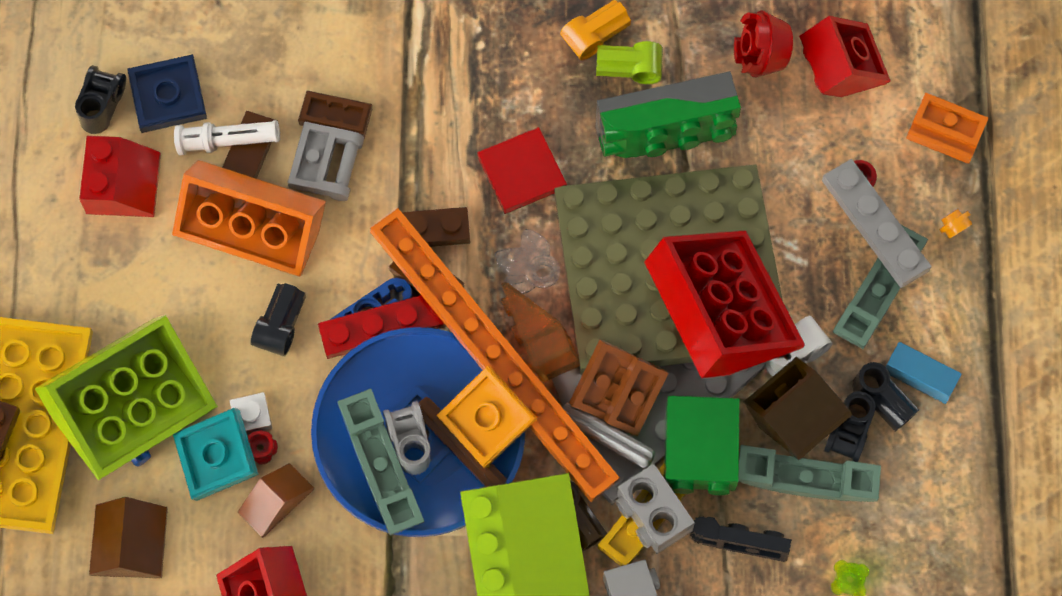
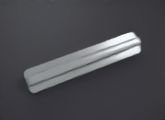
[562,403,655,468]

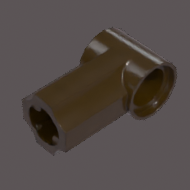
[570,481,607,552]

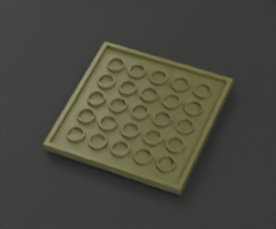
[554,164,783,375]

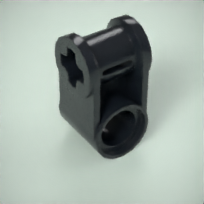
[75,65,126,134]
[823,391,876,462]

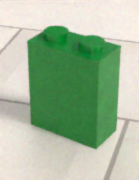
[664,396,740,495]

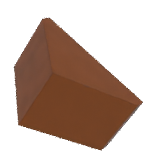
[238,463,314,538]

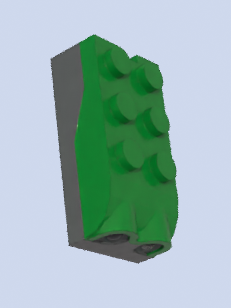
[595,71,741,158]

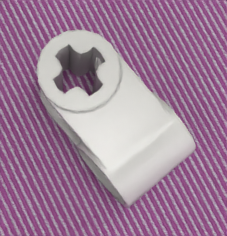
[764,316,833,376]

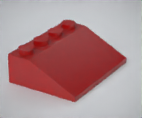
[644,230,805,379]

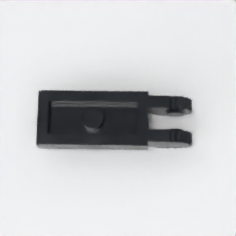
[690,516,792,562]

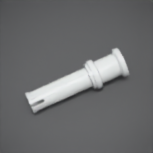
[174,120,280,155]

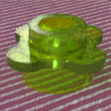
[831,560,869,596]

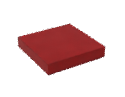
[477,127,567,214]

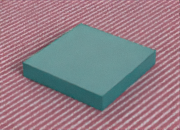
[173,408,259,501]

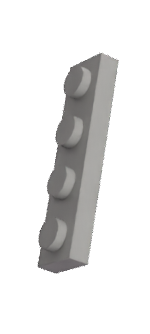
[822,159,932,288]

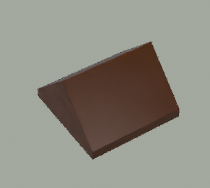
[89,497,168,578]

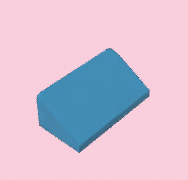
[885,342,962,404]

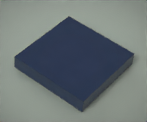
[127,54,207,133]

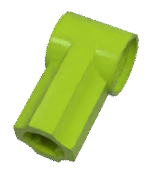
[596,41,663,84]

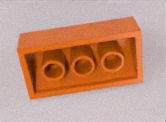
[172,160,326,277]

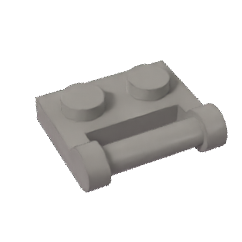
[288,122,364,201]

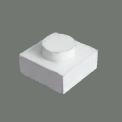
[230,392,272,435]

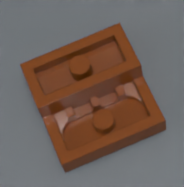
[569,340,669,437]

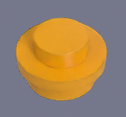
[939,209,972,239]

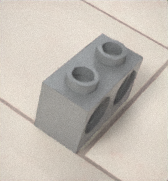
[615,464,695,554]

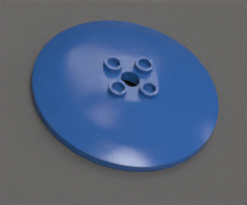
[311,327,525,537]

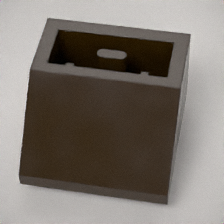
[743,356,852,460]

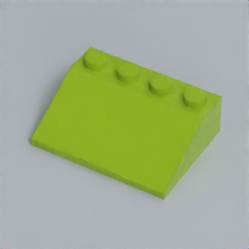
[35,315,218,480]
[460,473,590,596]

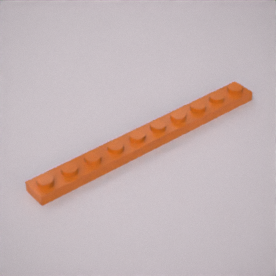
[370,208,620,502]

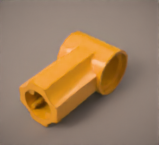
[560,0,631,61]

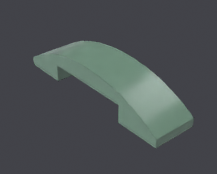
[833,225,928,349]
[337,389,424,536]
[738,445,881,502]

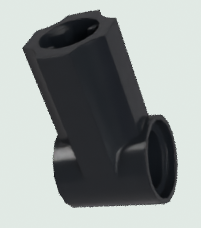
[251,283,306,357]
[852,362,919,432]

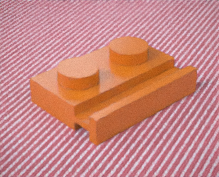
[906,92,988,164]

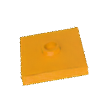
[436,366,538,468]

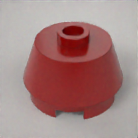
[734,10,793,78]

